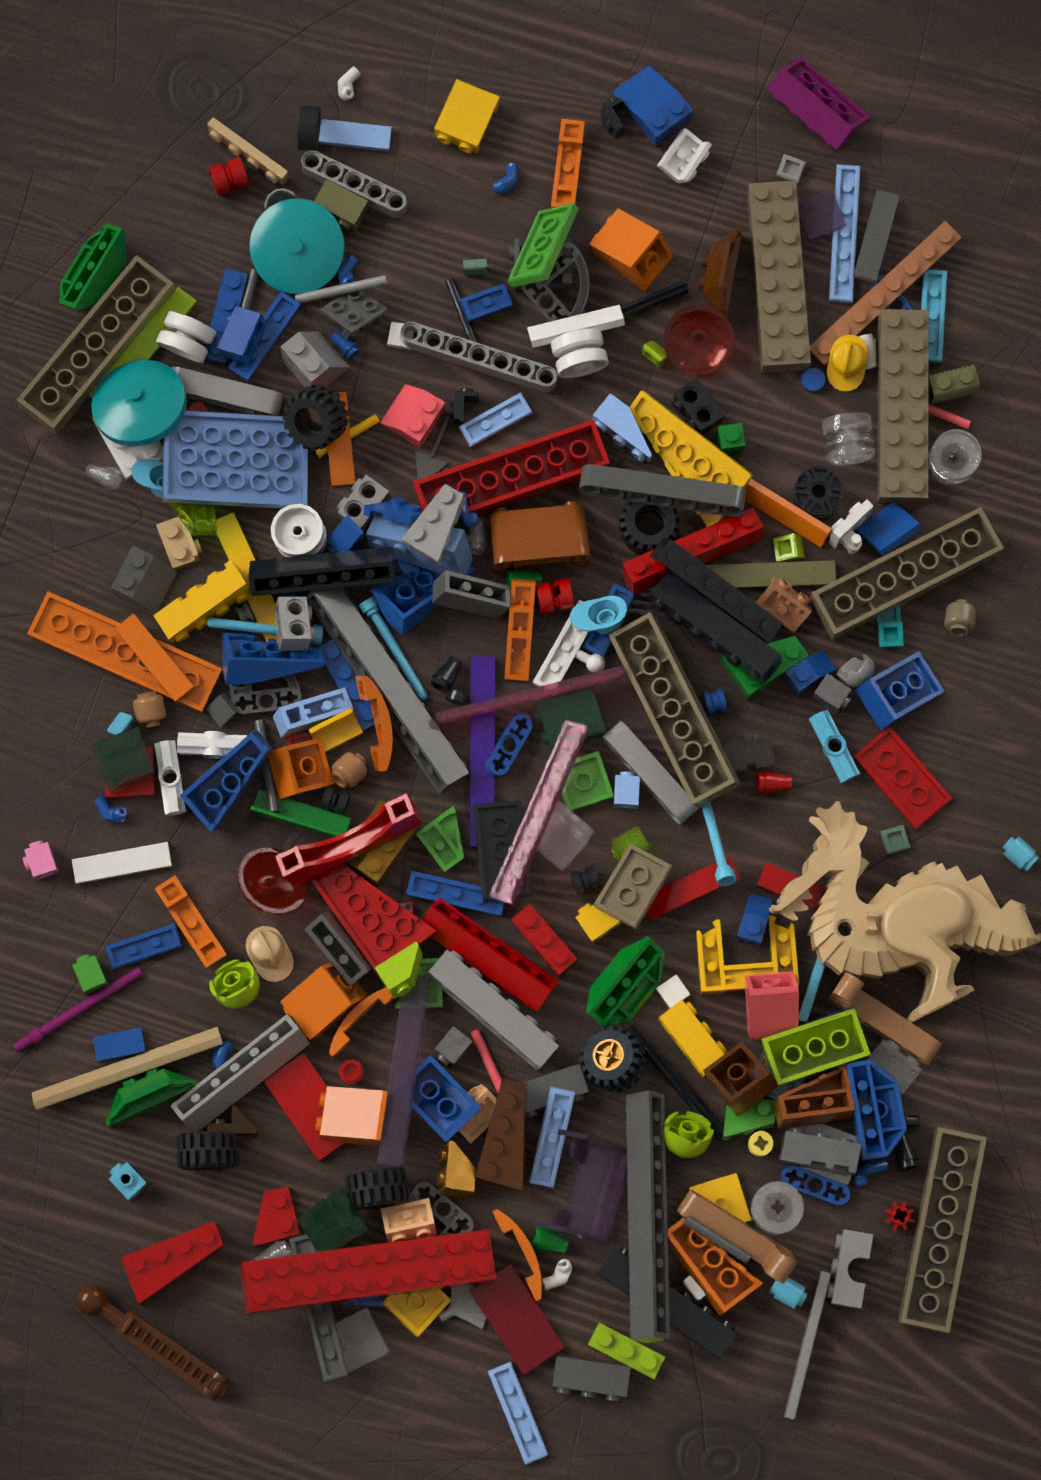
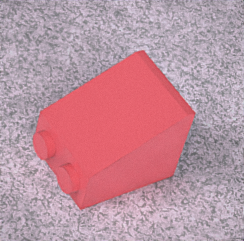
[744,971,799,1041]

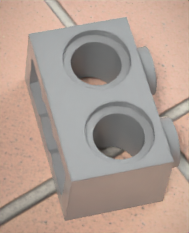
[337,475,390,531]
[274,597,314,651]

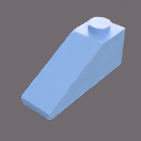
[273,687,354,738]

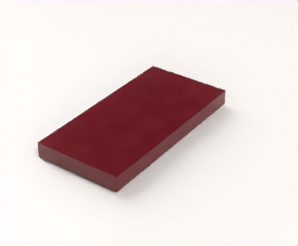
[469,1264,565,1375]

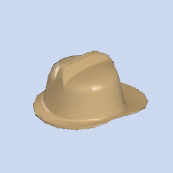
[245,926,294,982]

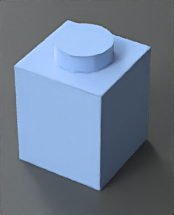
[613,772,640,809]

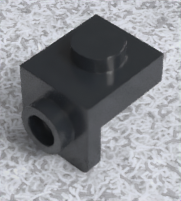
[601,97,624,138]
[449,388,479,425]

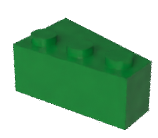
[720,636,809,700]

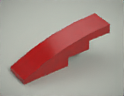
[647,856,740,921]

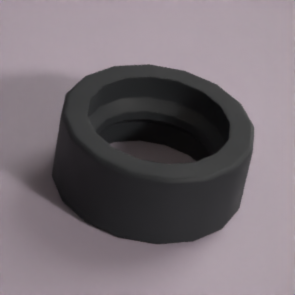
[297,106,321,151]

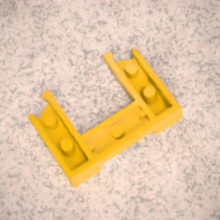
[696,916,799,995]

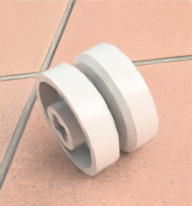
[156,311,216,363]
[550,328,609,378]
[271,504,327,557]

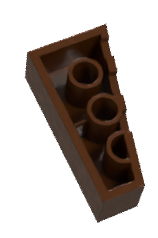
[475,1077,527,1191]

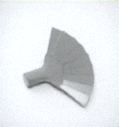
[438,1285,486,1329]

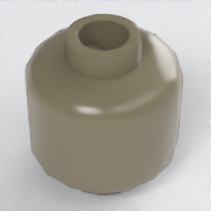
[944,599,977,637]

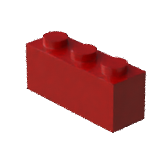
[511,904,578,979]

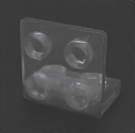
[527,800,595,871]

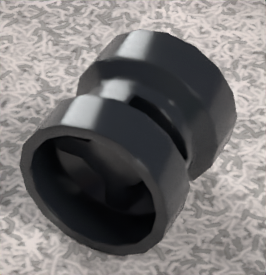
[320,786,351,816]
[570,865,601,896]

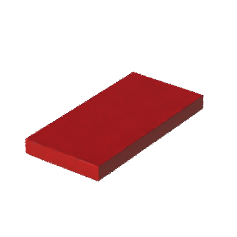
[853,726,953,830]
[263,1052,345,1161]

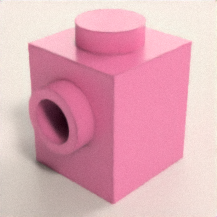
[22,840,59,880]

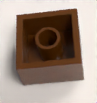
[703,1042,777,1117]

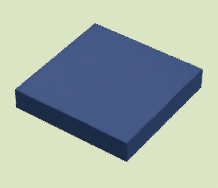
[856,502,922,556]

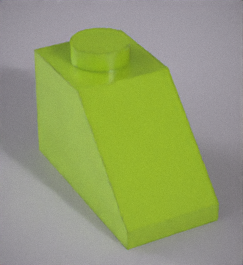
[375,942,423,999]

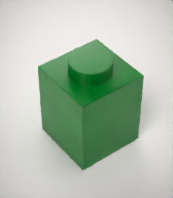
[716,423,746,455]

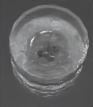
[821,412,876,465]
[928,429,982,485]
[749,1181,804,1236]

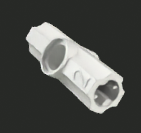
[177,731,247,759]
[154,740,186,816]

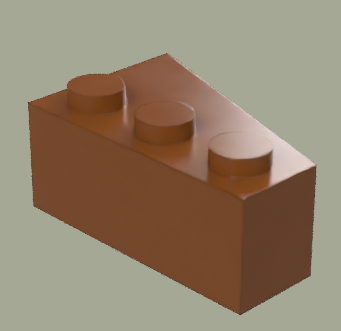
[774,1064,855,1129]

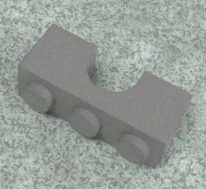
[827,1229,873,1309]

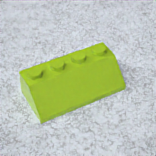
[761,1008,871,1089]

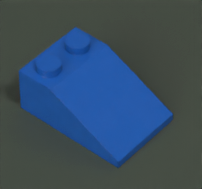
[612,65,693,146]
[855,651,945,731]
[395,1055,482,1143]

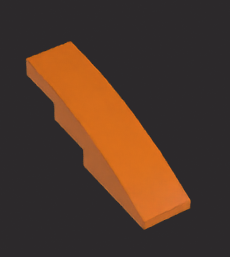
[504,579,536,681]

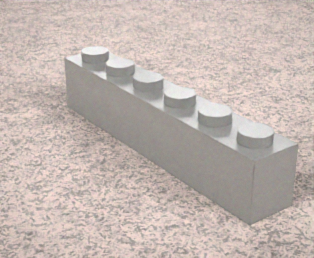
[426,950,559,1071]
[170,1014,310,1132]

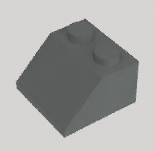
[111,546,178,614]

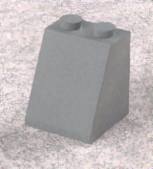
[280,332,350,388]

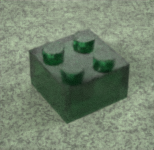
[92,727,156,793]

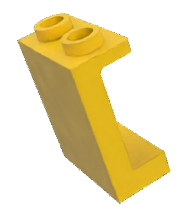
[434,79,500,153]

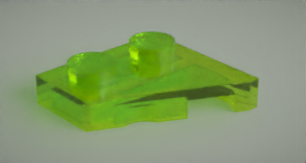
[168,502,217,536]

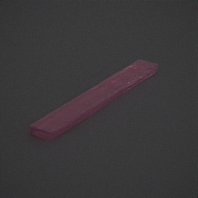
[435,666,625,725]
[489,719,589,905]

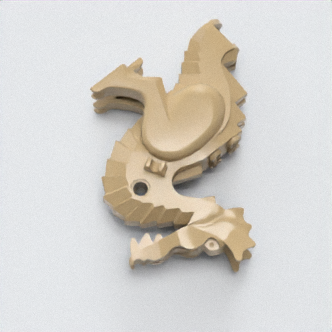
[769,801,1041,1023]

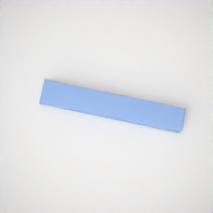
[829,165,860,304]

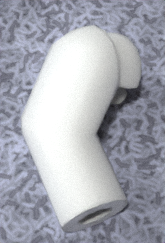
[338,66,361,100]
[541,1259,572,1291]

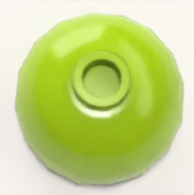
[209,960,260,1009]
[664,1111,714,1158]

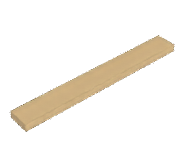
[32,1027,223,1110]

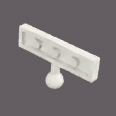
[532,600,605,695]

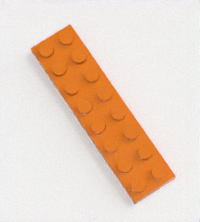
[27,591,223,713]

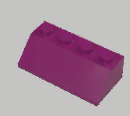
[767,57,870,150]

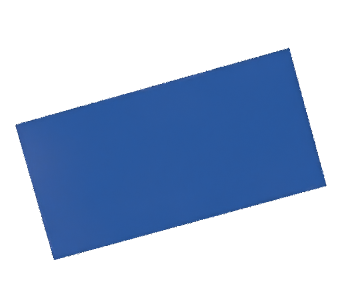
[93,1027,146,1062]

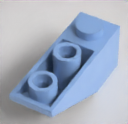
[592,393,652,463]

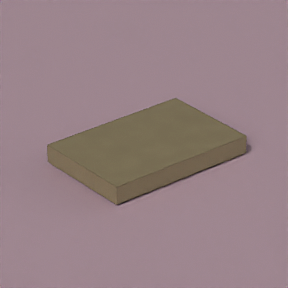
[594,843,673,930]

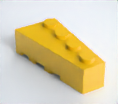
[154,560,251,643]

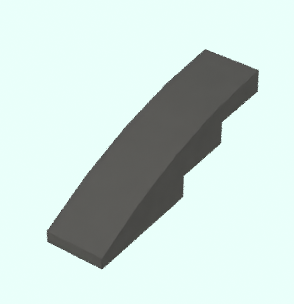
[853,190,900,284]

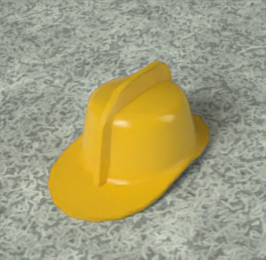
[827,335,868,391]

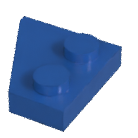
[363,497,424,525]

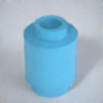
[1002,836,1039,872]
[769,1278,808,1309]

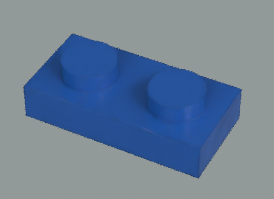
[460,283,513,323]

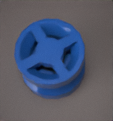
[703,688,727,716]

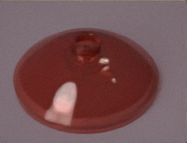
[663,305,735,375]
[237,847,307,915]

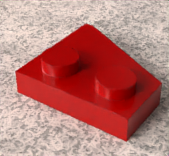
[253,1186,300,1247]

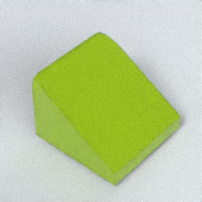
[642,341,670,368]
[773,533,805,562]

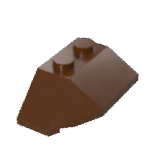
[698,228,743,325]

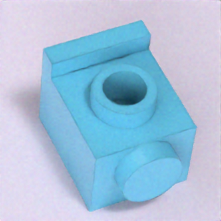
[109,1162,148,1202]

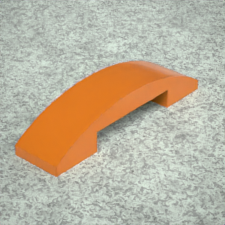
[551,119,585,208]
[328,392,355,487]
[355,675,393,772]
[155,875,227,969]
[329,988,394,1059]
[493,1209,542,1302]

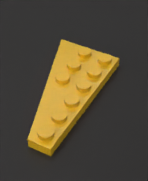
[629,390,754,527]

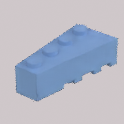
[366,513,473,575]

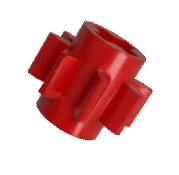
[884,1201,914,1231]

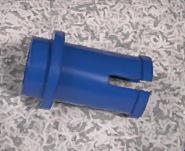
[330,329,360,360]

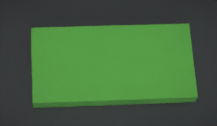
[508,203,579,287]

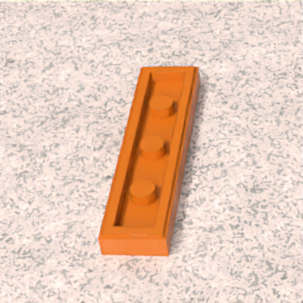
[744,479,832,547]
[115,613,194,703]

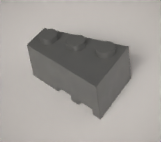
[778,1128,861,1177]

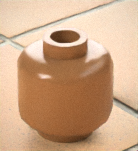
[133,691,167,727]
[331,752,367,788]

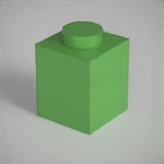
[72,954,108,994]

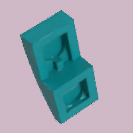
[876,606,904,647]

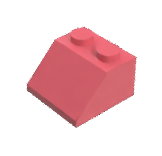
[380,384,445,449]

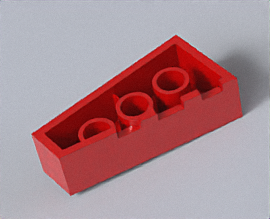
[121,1221,225,1305]

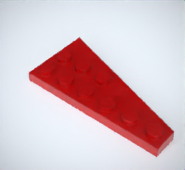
[310,863,438,973]

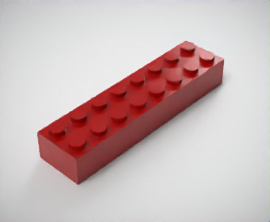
[413,419,610,523]

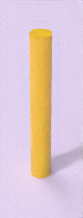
[314,414,380,458]

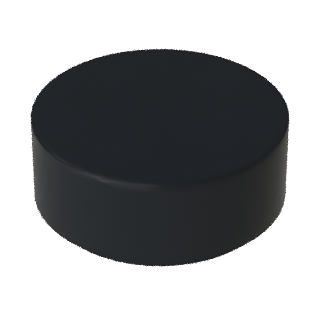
[445,690,470,706]

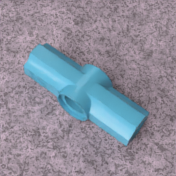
[809,710,860,784]

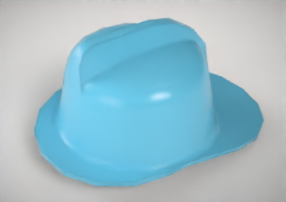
[131,459,163,499]
[570,595,627,634]

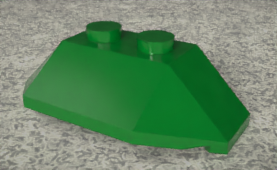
[59,223,126,311]
[586,936,665,1028]
[106,1067,198,1128]

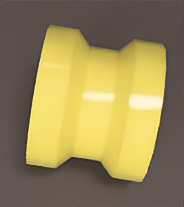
[748,1131,773,1157]

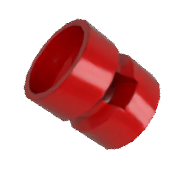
[208,157,250,197]
[535,578,574,615]

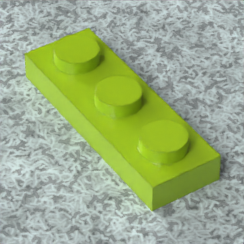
[588,1323,665,1380]

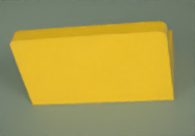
[309,708,364,753]

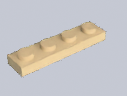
[207,117,289,186]

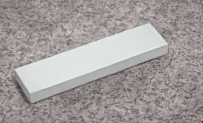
[527,305,625,348]
[72,842,172,884]

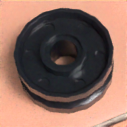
[792,467,844,520]

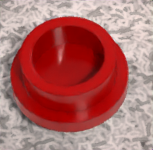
[339,1060,364,1084]

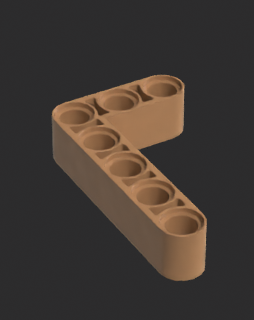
[828,972,942,1065]
[677,1189,797,1284]

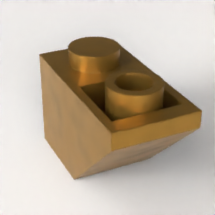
[436,1140,476,1199]

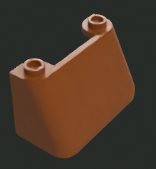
[489,501,590,574]

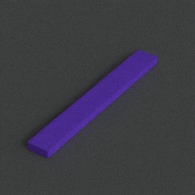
[470,656,495,848]

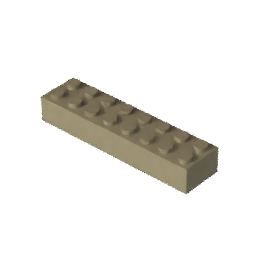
[747,181,811,373]
[16,255,175,436]
[877,309,929,503]
[810,507,1004,640]
[609,612,741,808]
[898,1127,987,1334]

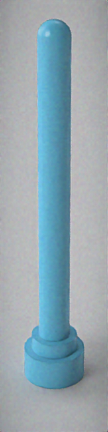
[359,597,428,700]
[207,618,323,645]
[702,802,736,886]

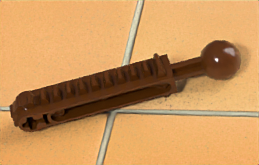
[76,1284,229,1401]

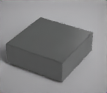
[206,693,239,728]

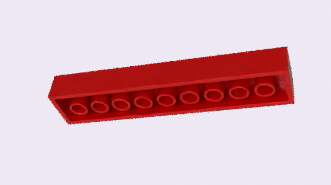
[240,1229,496,1315]

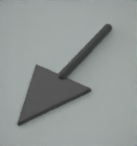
[415,415,450,480]

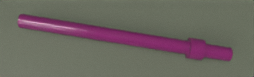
[12,967,143,1053]

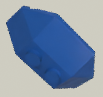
[846,1060,907,1160]

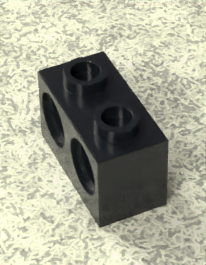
[672,377,724,435]

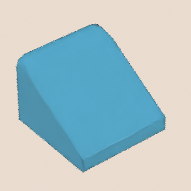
[107,712,135,741]

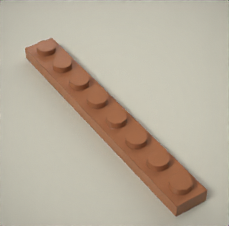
[809,221,962,367]

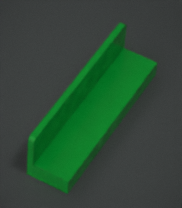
[250,790,351,838]

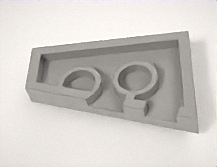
[402,484,466,565]

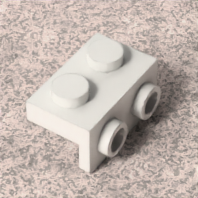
[657,128,712,183]

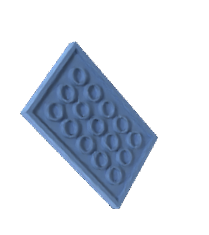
[163,411,308,509]

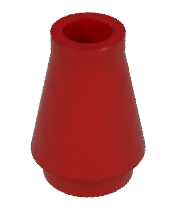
[755,770,792,795]

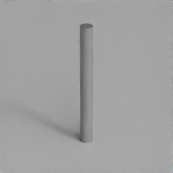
[295,275,388,303]

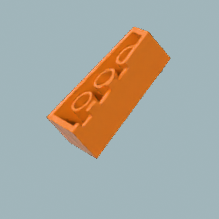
[667,1218,763,1316]

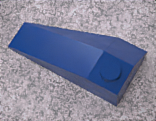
[371,565,475,635]
[223,633,325,685]

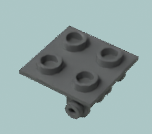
[320,290,387,339]

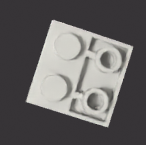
[829,500,873,555]

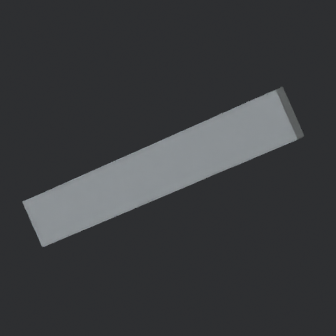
[783,1271,831,1420]

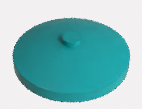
[250,199,345,294]
[92,360,187,446]

